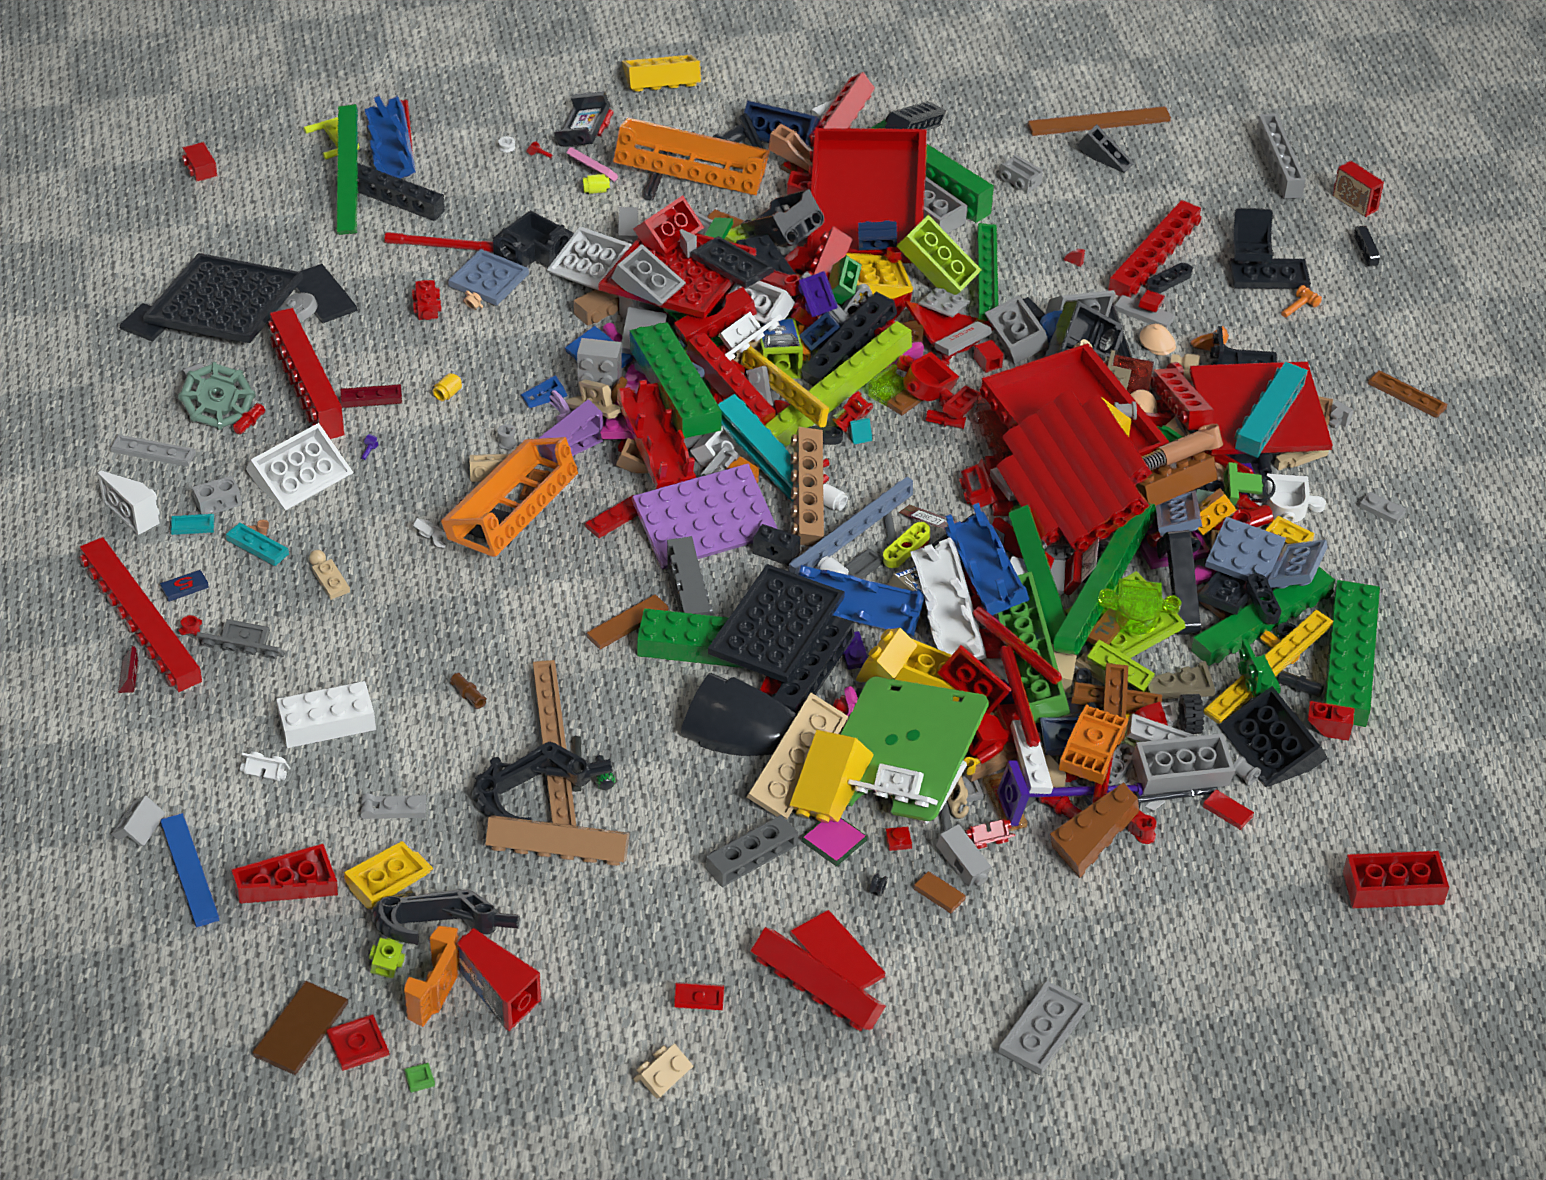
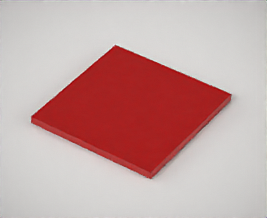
[1189,361,1333,455]

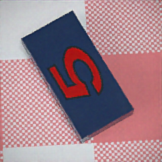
[160,569,209,602]

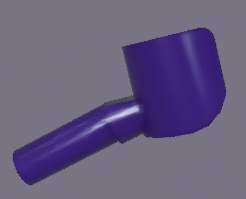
[361,434,379,460]

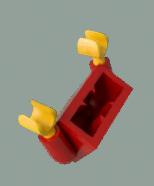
[964,713,1012,775]

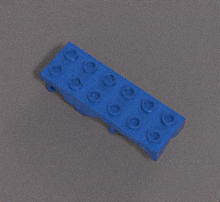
[364,95,416,179]
[944,503,1029,615]
[798,565,925,637]

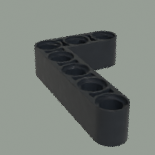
[1157,530,1201,635]

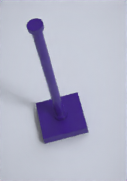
[997,761,1143,826]

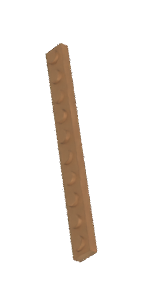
[533,660,576,826]

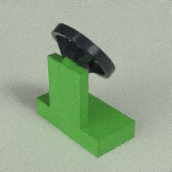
[1223,463,1276,506]

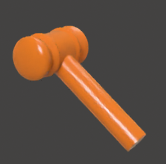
[1281,285,1322,318]

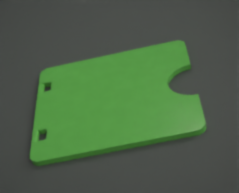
[841,677,989,821]

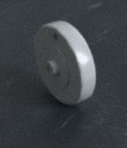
[277,293,318,322]

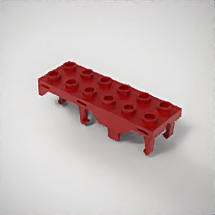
[617,380,696,489]

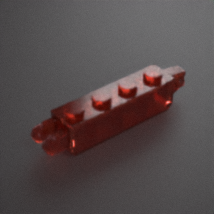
[974,395,1013,463]

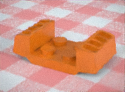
[1059,705,1129,785]
[404,926,459,1027]

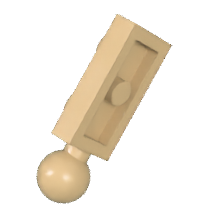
[309,550,350,600]

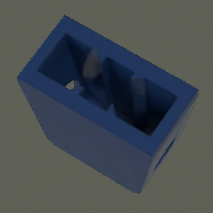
[799,312,841,351]

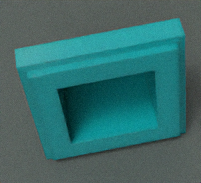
[849,418,872,445]

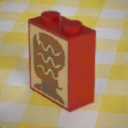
[1333,160,1384,217]

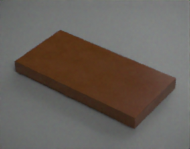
[253,981,348,1076]

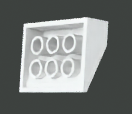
[547,227,631,290]
[246,423,353,511]

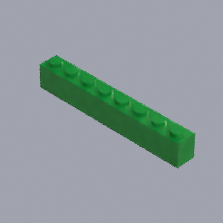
[1191,567,1335,666]

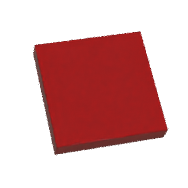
[326,1014,390,1071]

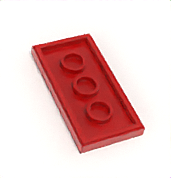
[790,910,886,990]

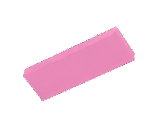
[567,147,618,181]

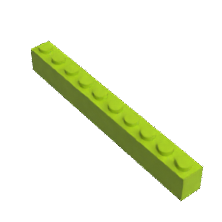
[764,321,912,447]

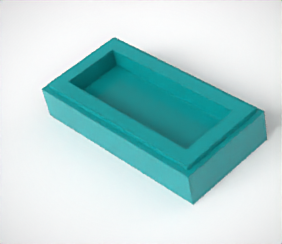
[171,514,215,535]

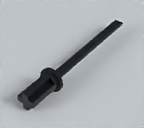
[1133,786,1218,809]

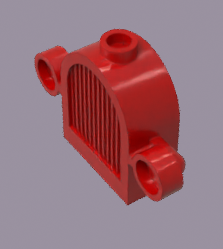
[896,352,960,407]

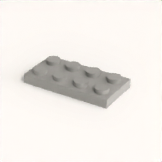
[998,981,1089,1075]

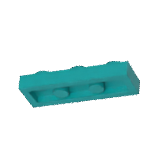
[226,522,289,566]

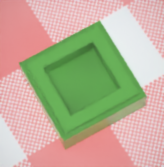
[404,1063,435,1092]

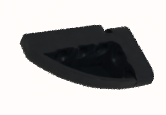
[681,673,797,756]

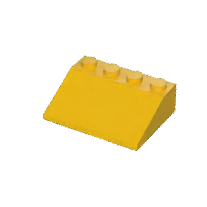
[622,55,701,91]
[846,253,913,307]

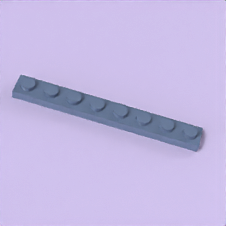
[789,477,913,575]

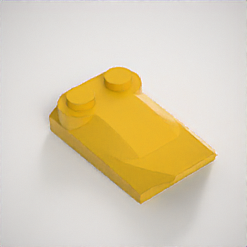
[344,841,434,910]

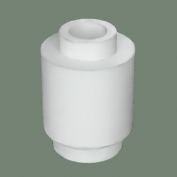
[823,483,848,511]
[817,556,849,575]

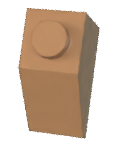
[616,438,649,473]

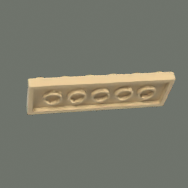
[747,693,848,820]

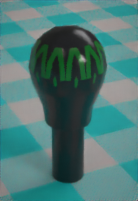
[595,755,616,790]

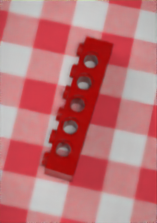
[1150,368,1213,430]

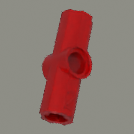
[1210,505,1274,534]

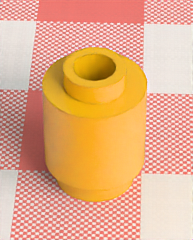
[433,373,462,401]

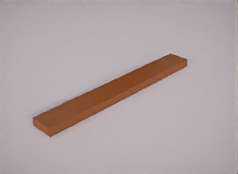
[1028,106,1171,136]

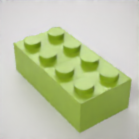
[897,215,981,295]

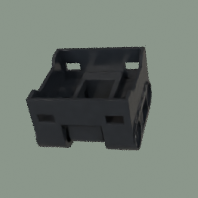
[740,189,824,248]

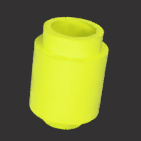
[582,174,610,194]

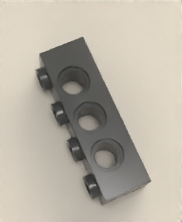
[706,815,798,888]

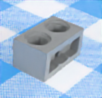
[192,476,242,514]

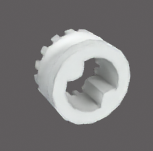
[499,136,515,153]

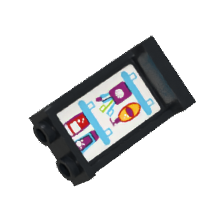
[554,91,611,147]

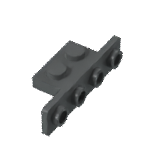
[196,619,285,659]

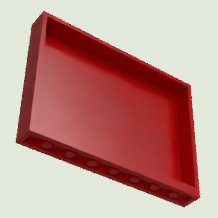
[804,128,927,264]
[980,343,1170,456]

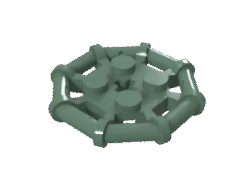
[178,362,256,430]

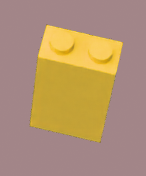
[789,729,874,823]

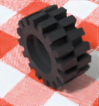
[1178,694,1204,734]

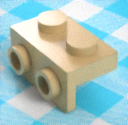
[633,1043,693,1099]

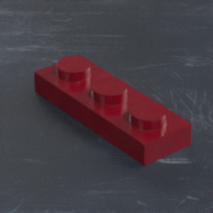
[340,384,402,408]

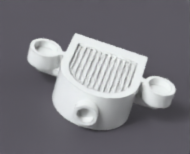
[1250,474,1326,523]

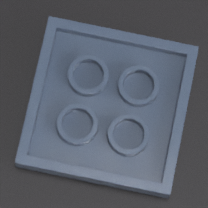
[448,249,529,306]
[1205,517,1286,586]

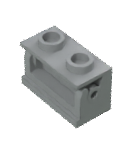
[1000,154,1043,193]

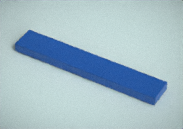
[160,813,220,927]

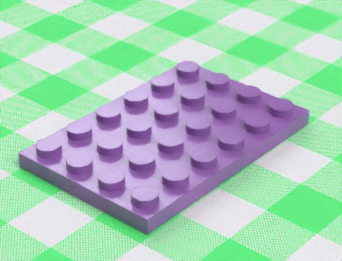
[632,464,778,570]

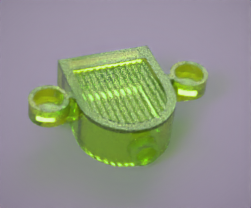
[1098,579,1182,635]

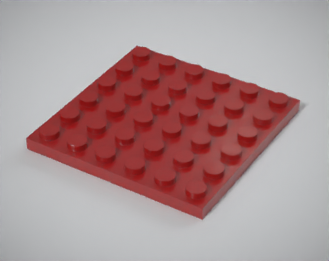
[598,233,756,318]

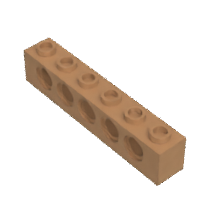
[790,427,824,546]

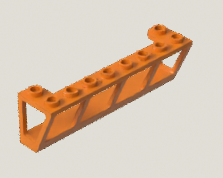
[613,118,770,195]
[441,437,578,557]

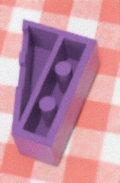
[539,399,603,463]

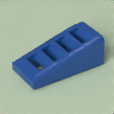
[521,375,568,408]

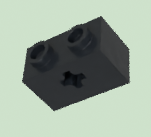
[753,524,801,566]

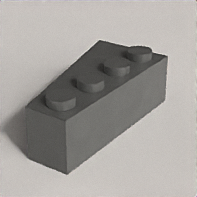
[667,536,713,616]

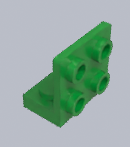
[1237,639,1281,698]

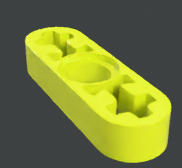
[883,522,930,568]

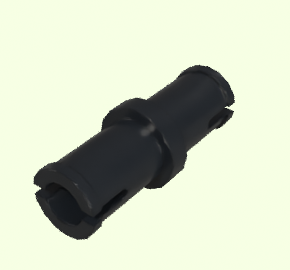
[1278,670,1324,697]

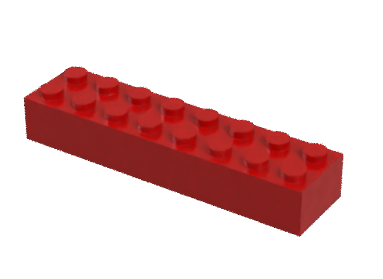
[268,307,345,439]

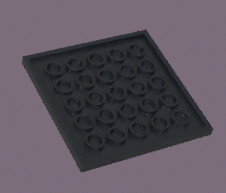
[143,253,303,343]

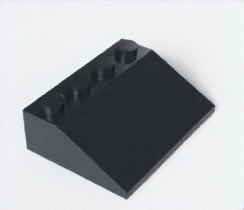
[1218,686,1328,787]

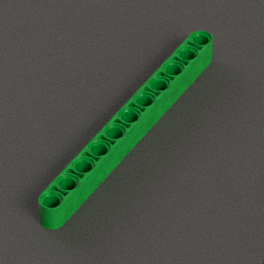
[1054,503,1156,655]

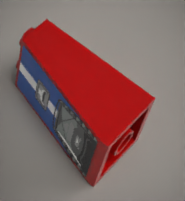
[457,928,541,1031]

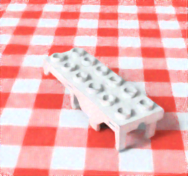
[911,537,987,660]

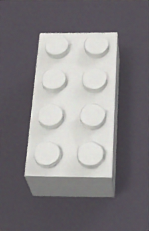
[277,681,376,748]

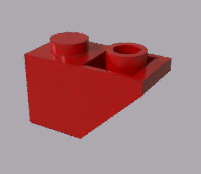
[1308,701,1354,741]

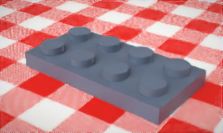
[1156,490,1202,536]
[1268,539,1328,589]

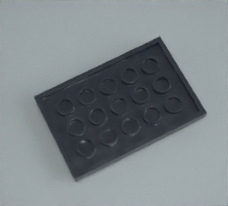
[708,564,845,683]

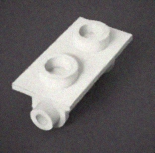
[240,752,290,781]

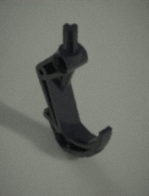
[472,742,613,820]
[372,889,520,945]

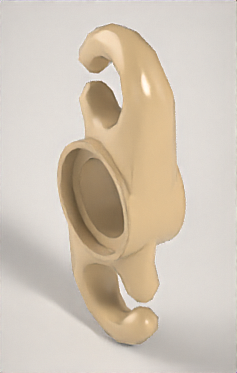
[947,775,969,819]

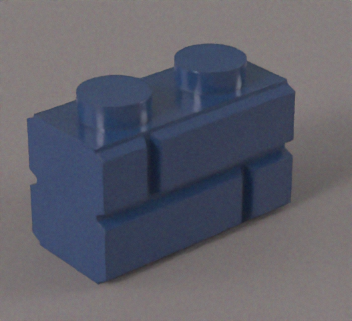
[858,220,897,250]

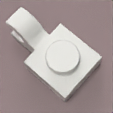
[413,518,447,548]

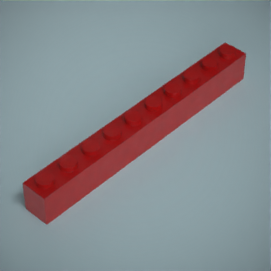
[79,537,202,693]

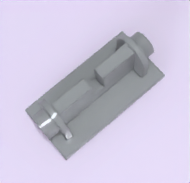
[700,445,739,475]

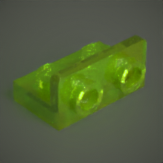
[868,363,905,407]

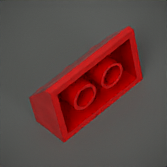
[633,195,704,255]
[937,645,1012,714]

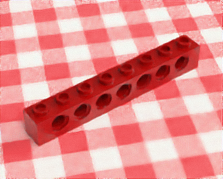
[1108,200,1202,298]

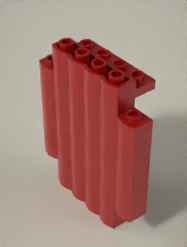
[996,389,1152,553]

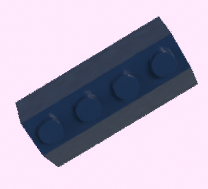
[741,100,820,147]

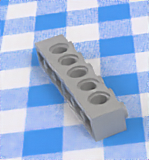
[1256,113,1306,199]

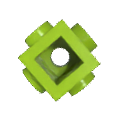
[369,938,406,979]

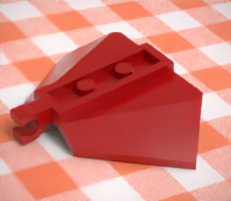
[905,301,994,365]

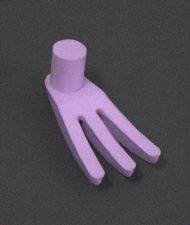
[549,390,571,422]

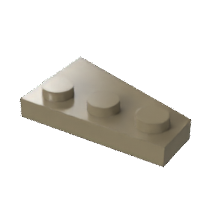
[1146,661,1215,699]

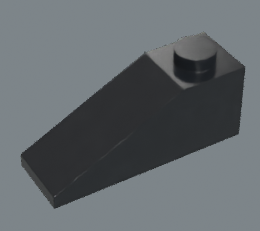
[1076,125,1135,173]

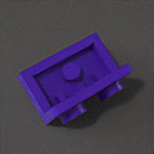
[798,271,838,317]

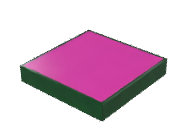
[802,818,867,867]

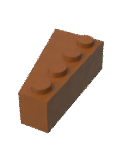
[1135,452,1218,506]
[1050,782,1139,878]

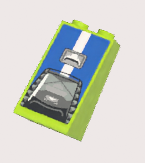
[757,318,803,379]

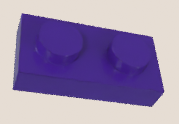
[843,631,868,670]

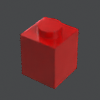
[973,340,1004,373]

